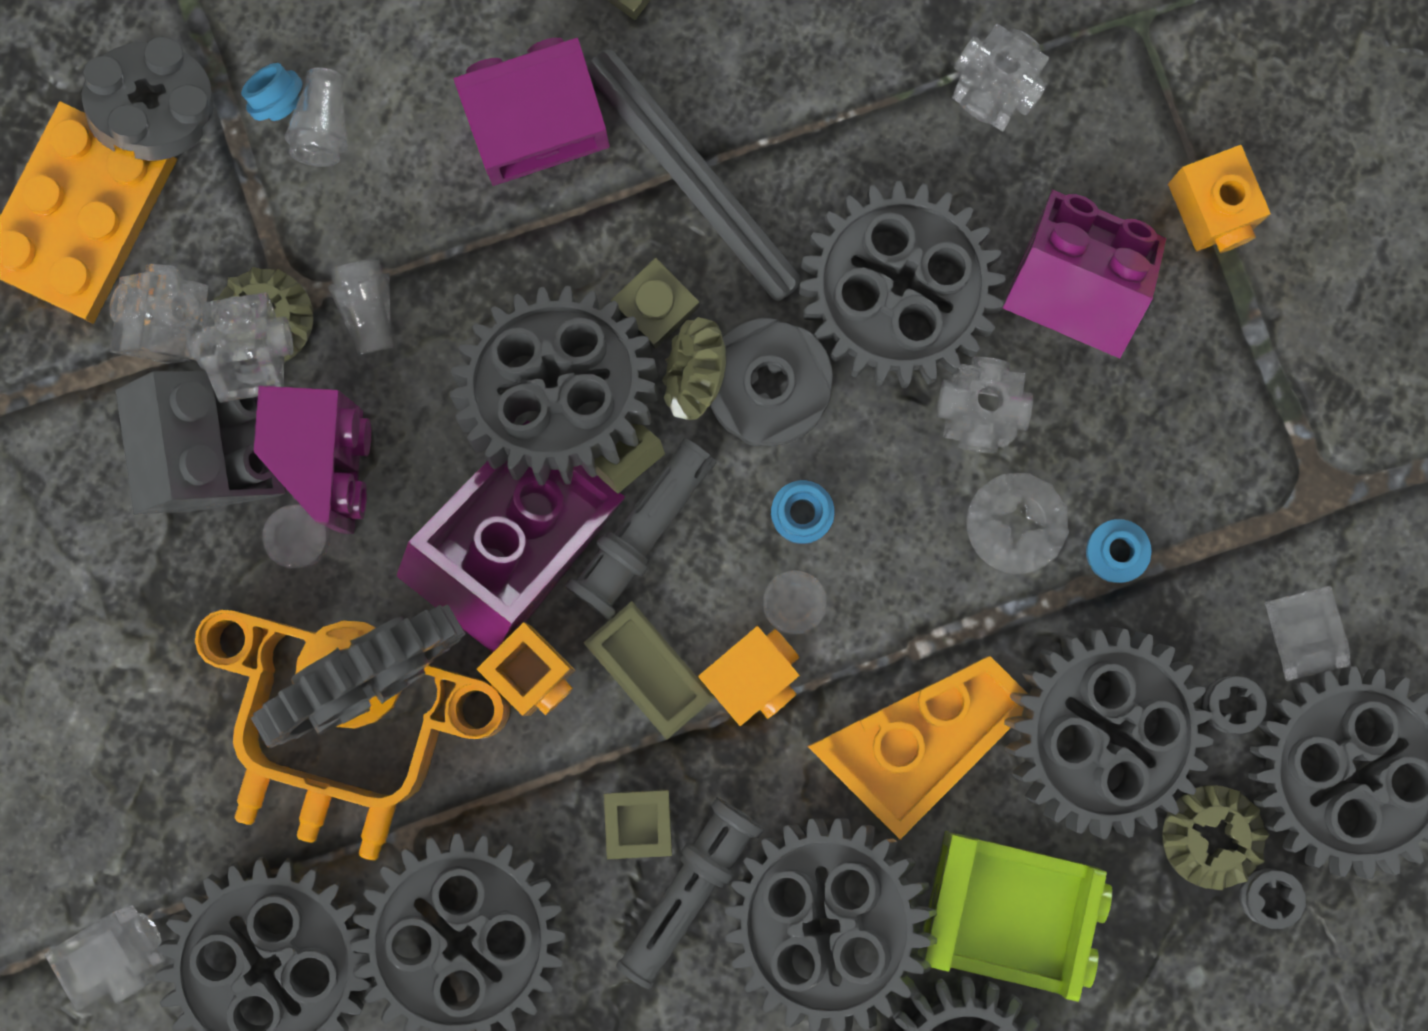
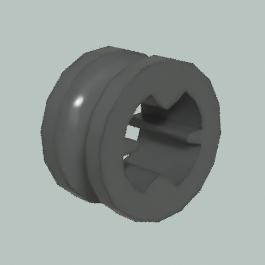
[1201,676,1267,734]
[1239,868,1306,929]

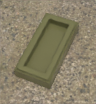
[584,601,715,740]

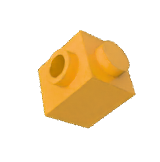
[1168,145,1271,253]
[477,622,576,716]
[698,626,800,726]

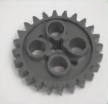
[799,181,1006,388]
[450,286,658,485]
[251,604,466,748]
[1004,626,1214,839]
[1248,667,1428,879]
[725,818,937,1031]
[350,831,565,1031]
[155,857,373,1031]

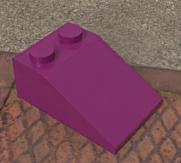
[396,420,625,653]

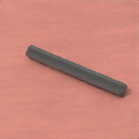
[587,49,801,301]

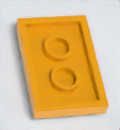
[0,101,177,324]

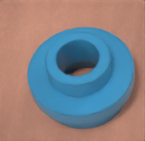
[241,63,303,121]
[771,480,834,544]
[1086,519,1152,583]

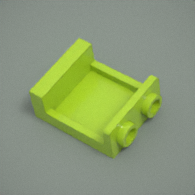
[917,831,1112,1002]

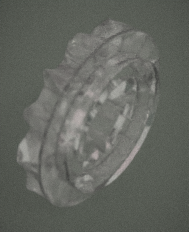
[967,473,1069,574]

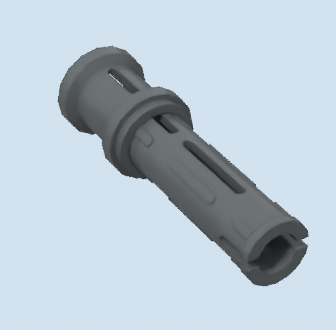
[564,438,717,620]
[616,797,764,989]

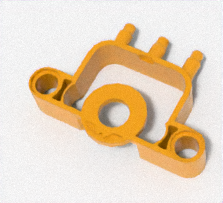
[195,610,510,860]

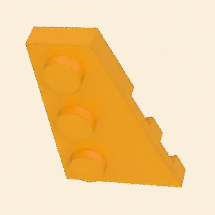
[807,656,1028,840]

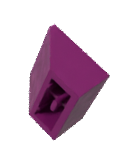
[453,37,610,186]
[1003,189,1167,359]
[254,386,371,534]

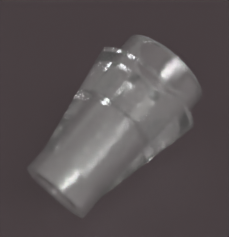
[285,68,348,167]
[327,259,394,355]

